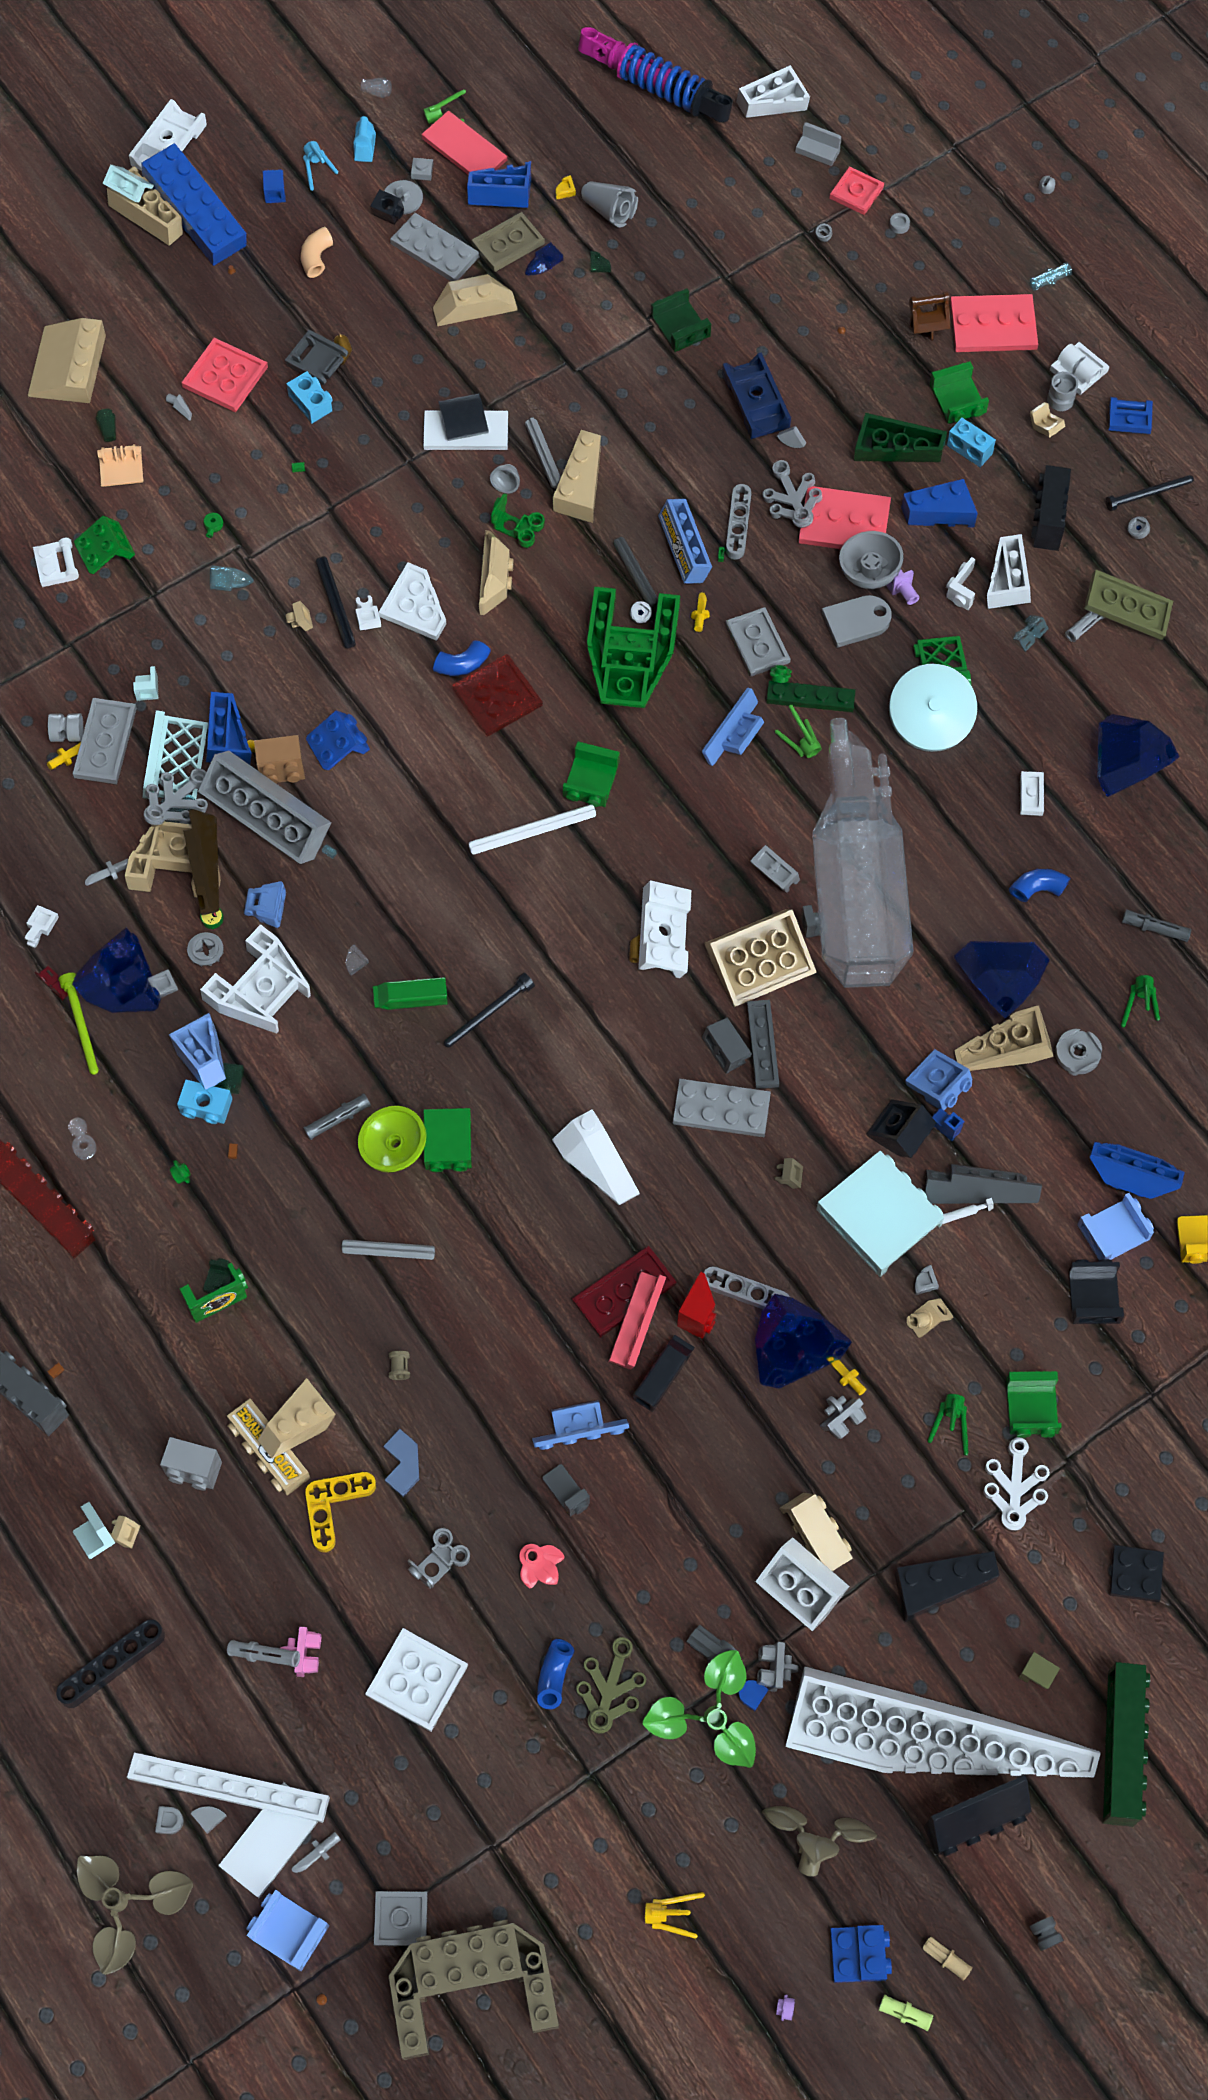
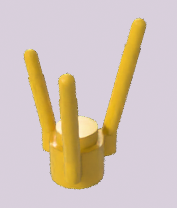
[645,1892,705,1939]

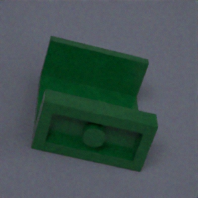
[651,288,711,352]

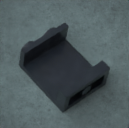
[1069,1259,1124,1324]

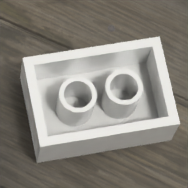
[755,1538,850,1631]

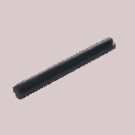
[316,556,356,649]

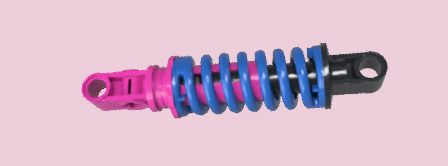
[578,27,733,122]

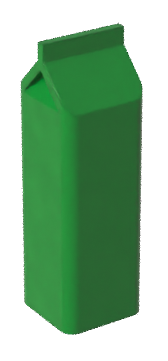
[373,977,448,1010]

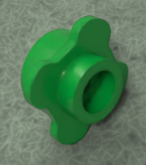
[770,665,792,683]
[170,1160,191,1184]

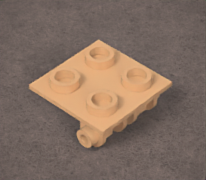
[97,444,143,487]

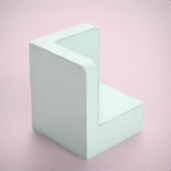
[133,666,159,701]

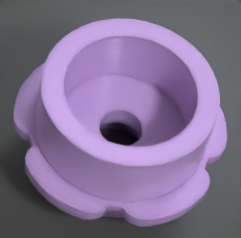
[776,1994,795,2021]

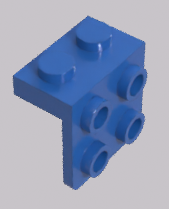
[306,710,370,770]

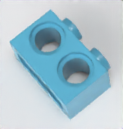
[286,371,333,423]
[947,418,996,468]

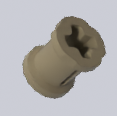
[389,1351,410,1380]

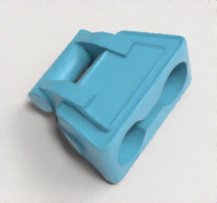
[354,116,376,162]

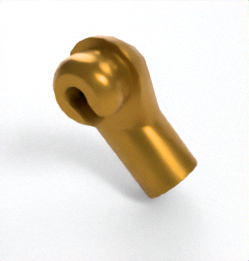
[334,334,352,365]
[629,934,640,963]

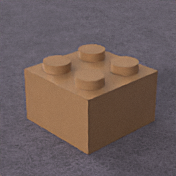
[254,735,305,784]

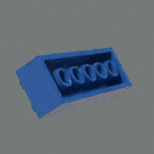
[141,143,247,266]

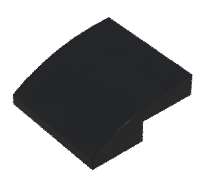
[438,394,489,441]

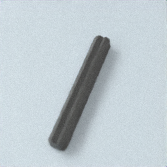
[614,537,658,608]

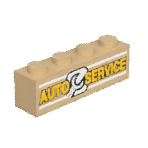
[227,1399,310,1496]

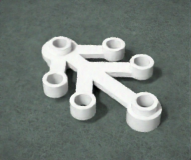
[983,1437,1050,1531]

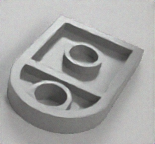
[822,595,891,648]

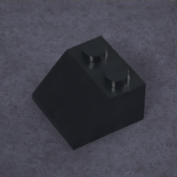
[866,1099,936,1158]

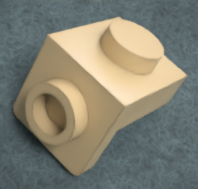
[1030,402,1065,437]

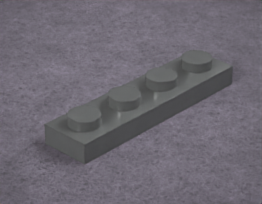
[747,1000,779,1089]

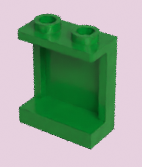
[424,1108,472,1172]

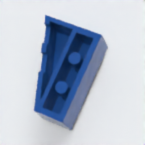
[467,161,531,208]
[901,479,978,527]
[206,692,252,765]

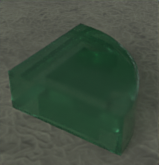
[591,251,611,272]

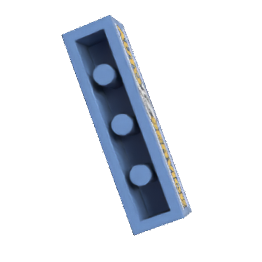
[658,499,712,584]

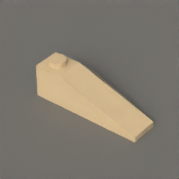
[955,1005,1054,1071]

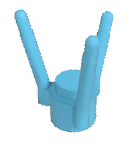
[303,141,338,191]

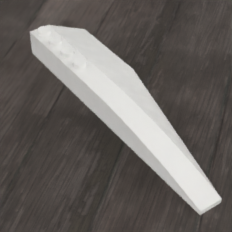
[786,1666,1101,1777]

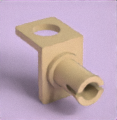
[907,1299,953,1338]

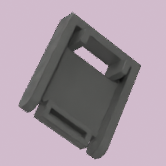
[285,330,349,385]

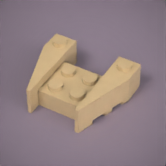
[125,821,221,897]

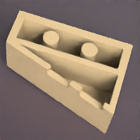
[258,1378,336,1459]

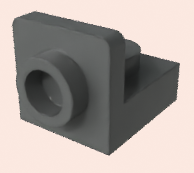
[801,905,828,938]

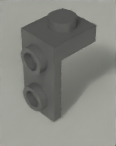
[543,1464,590,1517]

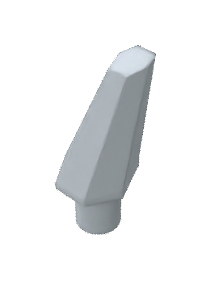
[166,394,192,421]

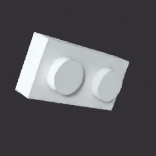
[1020,771,1044,816]

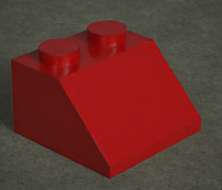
[677,1272,717,1339]

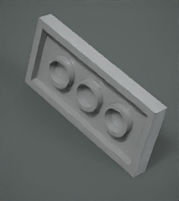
[390,213,479,281]
[73,698,137,784]
[673,1079,771,1137]

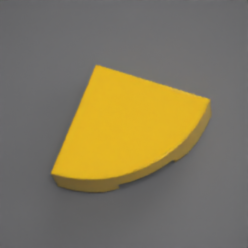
[556,175,576,200]

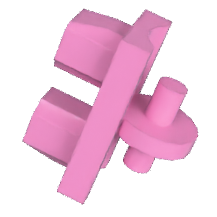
[280,1627,322,1677]

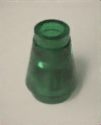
[95,409,116,442]

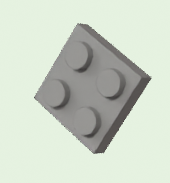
[374,1891,428,1946]

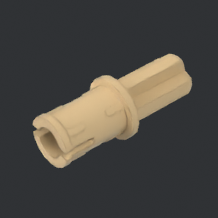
[923,1937,973,1981]

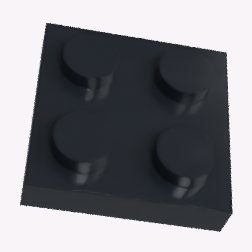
[1110,1545,1164,1602]

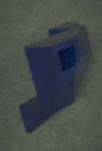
[1097,714,1180,797]
[72,927,161,1013]
[954,941,1050,1018]
[755,1294,852,1389]

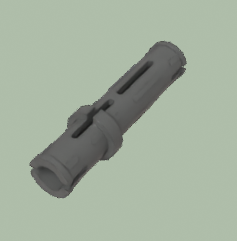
[1122,909,1192,942]
[303,1093,371,1140]

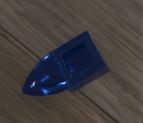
[525,242,563,275]

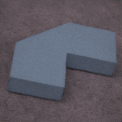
[383,1429,419,1497]

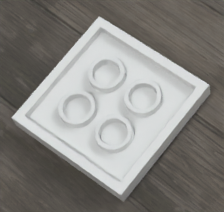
[365,1628,468,1732]

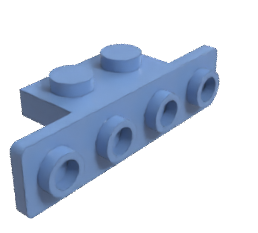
[702,688,764,766]
[532,1400,629,1450]

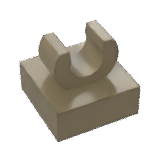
[775,1158,803,1189]

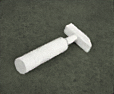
[942,1198,994,1224]

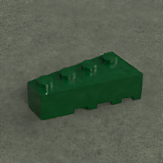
[854,413,947,462]

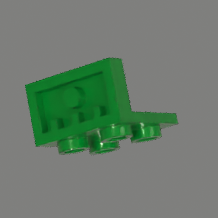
[74,515,135,574]

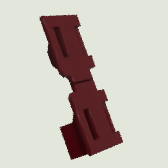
[35,966,68,1001]

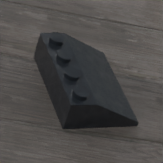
[924,1775,1032,1857]

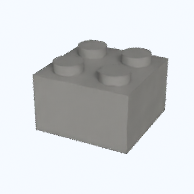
[160,1437,222,1491]

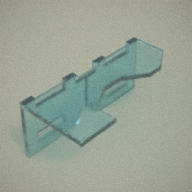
[1013,615,1049,652]

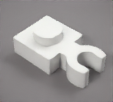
[356,595,381,630]

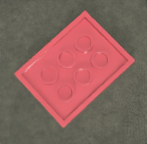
[950,294,1038,352]
[799,486,891,549]

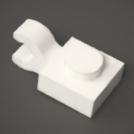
[25,905,59,948]

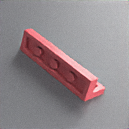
[608,1272,666,1370]

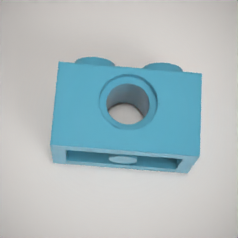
[177,1080,232,1124]

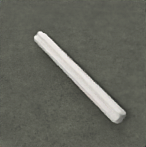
[469,804,596,854]

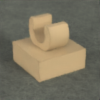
[286,601,313,631]
[109,1516,141,1548]

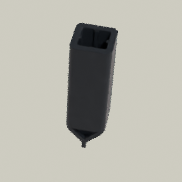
[633,1335,695,1412]

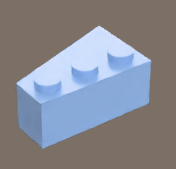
[169,1013,226,1090]

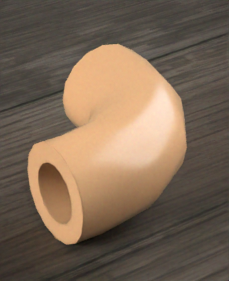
[300,227,333,278]

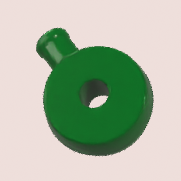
[203,513,223,538]

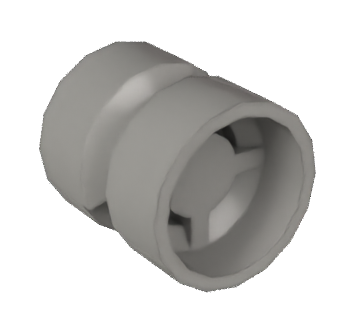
[1047,372,1078,411]
[48,713,84,742]

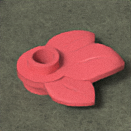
[519,1544,565,1589]

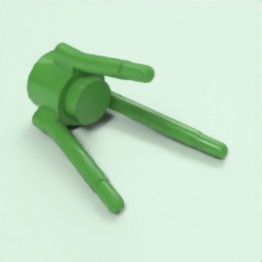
[423,89,466,124]
[775,705,822,758]

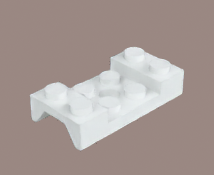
[129,99,207,171]
[639,880,691,978]

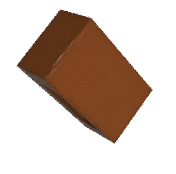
[228,1144,238,1159]
[47,1362,64,1379]

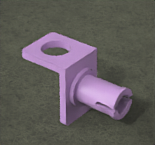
[886,570,919,605]

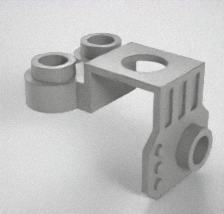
[408,1528,470,1589]

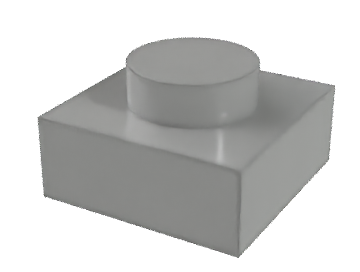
[411,158,434,181]

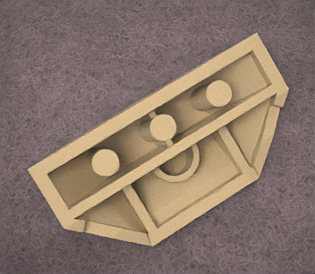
[433,274,517,326]
[479,530,514,615]

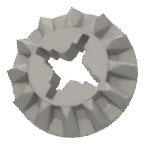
[187,932,224,967]

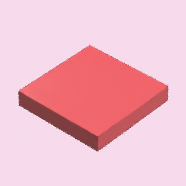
[829,166,884,215]

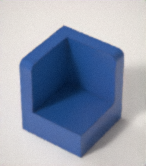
[263,170,286,203]

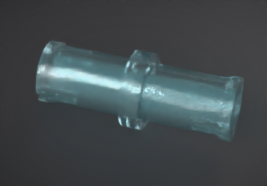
[1030,262,1072,290]

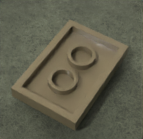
[471,212,545,272]

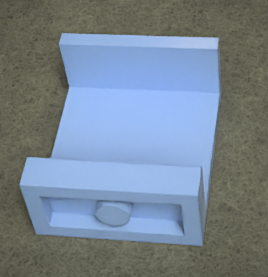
[1078,1193,1154,1260]
[247,1890,329,1971]

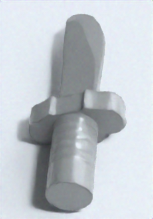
[85,858,128,886]
[292,1832,341,1873]

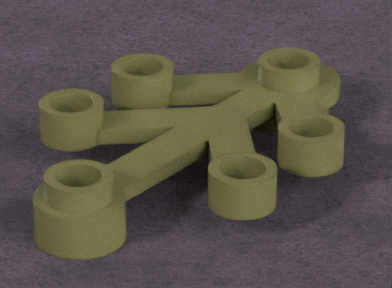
[576,1637,646,1734]

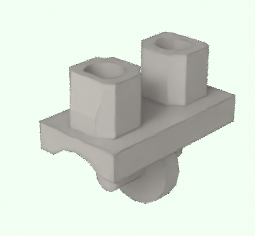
[820,1396,866,1439]
[757,1642,799,1692]

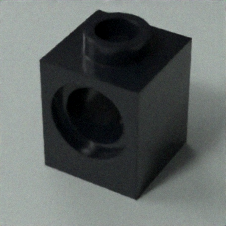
[370,189,404,225]

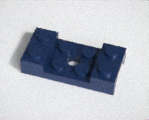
[722,352,791,439]

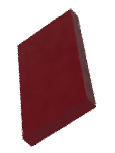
[572,1246,677,1338]

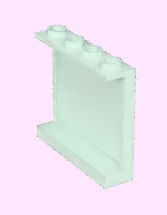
[816,1151,944,1277]

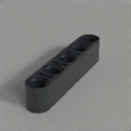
[56,1619,165,1708]

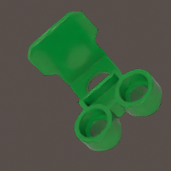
[491,493,545,548]

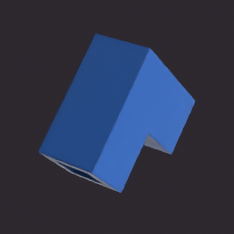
[932,1108,964,1141]

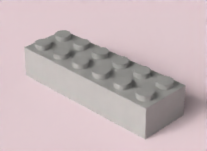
[198,751,331,864]

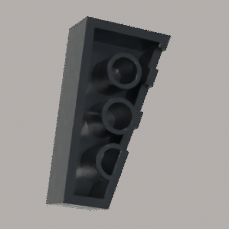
[1031,465,1071,551]
[895,1551,1000,1622]

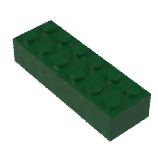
[1102,1662,1150,1827]

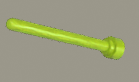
[59,973,99,1075]

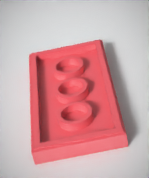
[422,110,508,175]

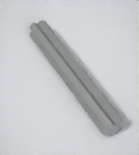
[525,418,561,489]
[342,1240,435,1260]

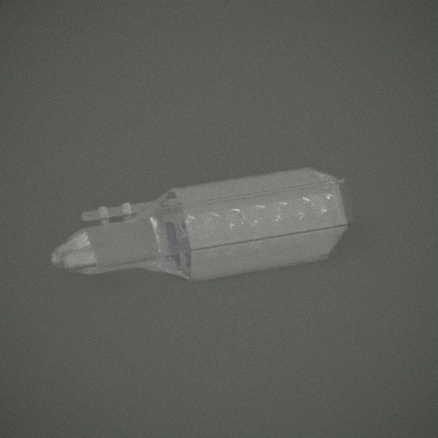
[812,718,913,988]

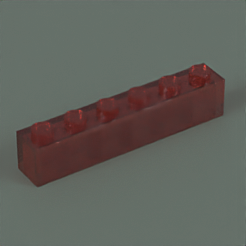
[0,1140,95,1258]

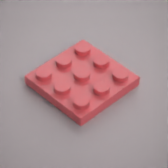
[182,338,268,413]

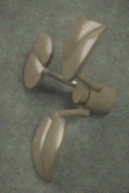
[761,1806,877,1876]
[77,1856,193,1975]

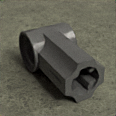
[687,1625,736,1663]

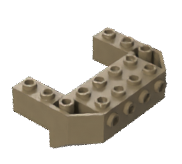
[389,1920,559,2060]

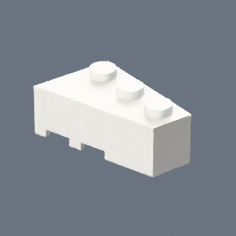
[736,65,810,118]
[987,534,1031,609]

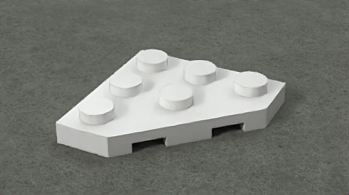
[379,563,446,641]

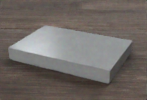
[725,607,791,677]

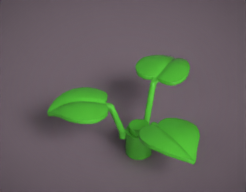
[643,1650,756,1768]

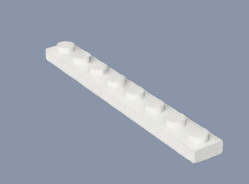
[127,1753,330,1823]

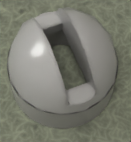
[1039,176,1055,194]
[816,223,832,242]

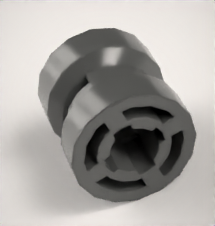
[1029,1916,1064,1951]

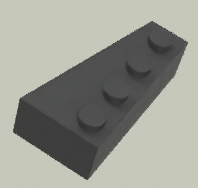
[0,1351,69,1437]

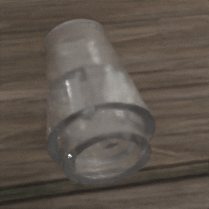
[361,78,392,98]

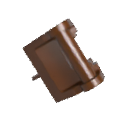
[909,291,950,341]

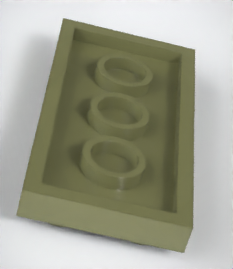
[1084,570,1173,640]

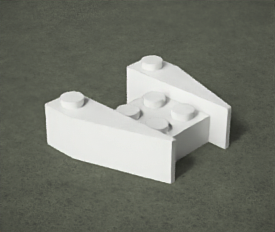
[200,925,311,1034]

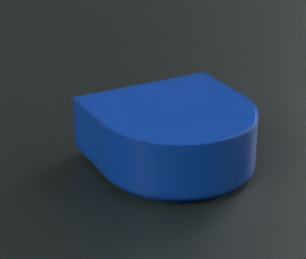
[738,1680,769,1712]

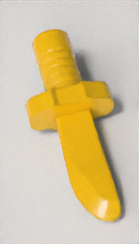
[691,592,710,632]
[47,742,81,770]
[826,1356,866,1395]

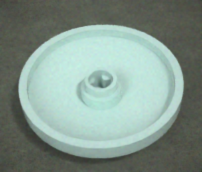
[889,664,977,752]

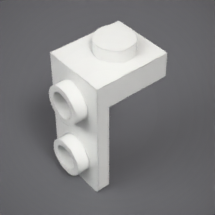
[946,557,975,610]

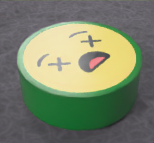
[200,908,224,929]

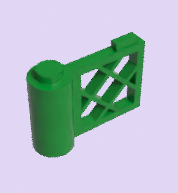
[913,636,971,685]

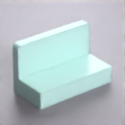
[103,164,154,203]
[73,1502,115,1559]

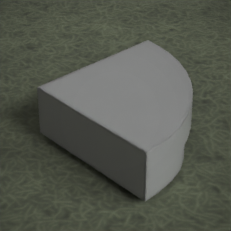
[777,426,806,448]
[914,1265,939,1295]
[191,1806,227,1834]

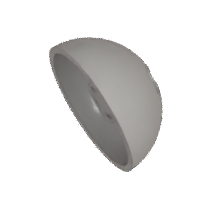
[839,531,903,589]

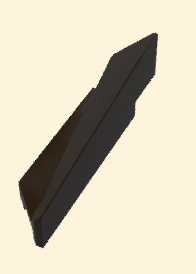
[183,809,219,915]

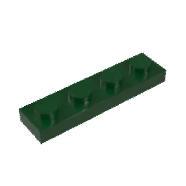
[767,680,856,713]

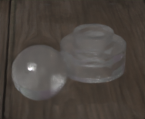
[68,1118,96,1159]

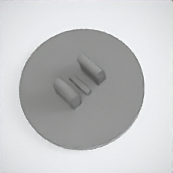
[384,180,423,215]

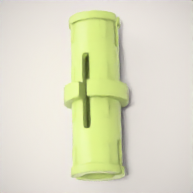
[878,1994,933,2031]

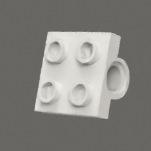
[1050,342,1109,395]

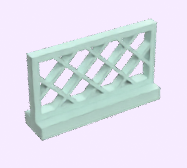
[143,711,208,800]

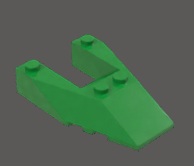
[587,587,680,708]

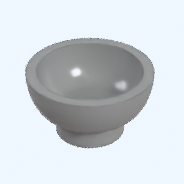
[490,464,520,494]

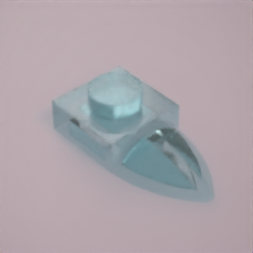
[210,565,254,591]

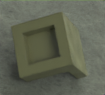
[1019,1652,1060,1689]

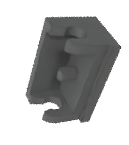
[702,1017,752,1074]

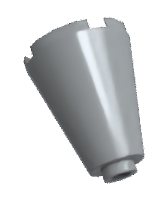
[581,181,638,228]

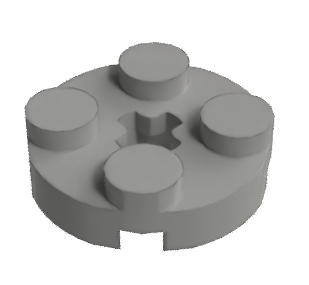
[1055,1029,1102,1076]

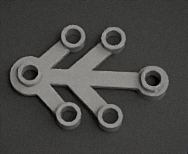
[763,460,823,528]
[144,769,208,825]

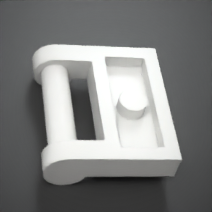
[33,538,79,587]

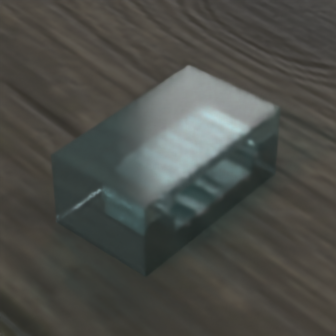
[322,844,337,859]

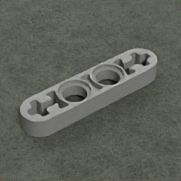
[726,484,751,560]
[704,1267,791,1315]

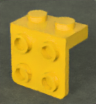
[1177,1215,1208,1264]

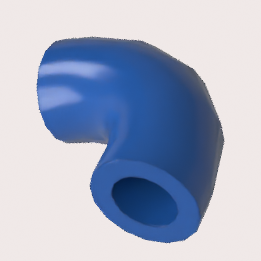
[433,641,491,676]
[1009,869,1071,902]
[537,1639,574,1709]

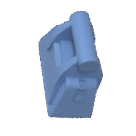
[244,881,286,928]

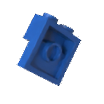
[830,1925,892,1983]

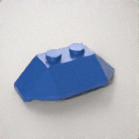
[1090,1142,1185,1199]

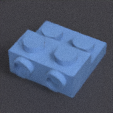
[905,1049,973,1110]

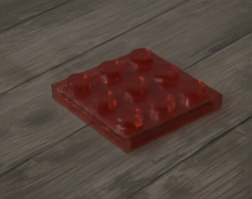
[452,654,543,737]

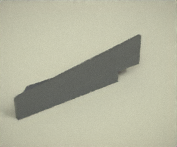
[924,1164,1042,1204]

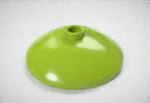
[358,1106,426,1172]

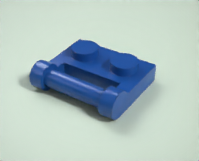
[1109,397,1153,434]

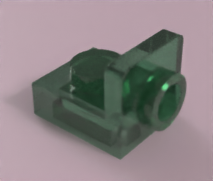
[215,1063,244,1095]
[203,1258,233,1294]

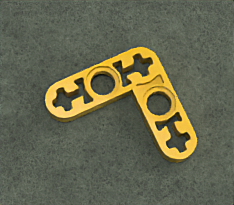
[305,1472,376,1552]

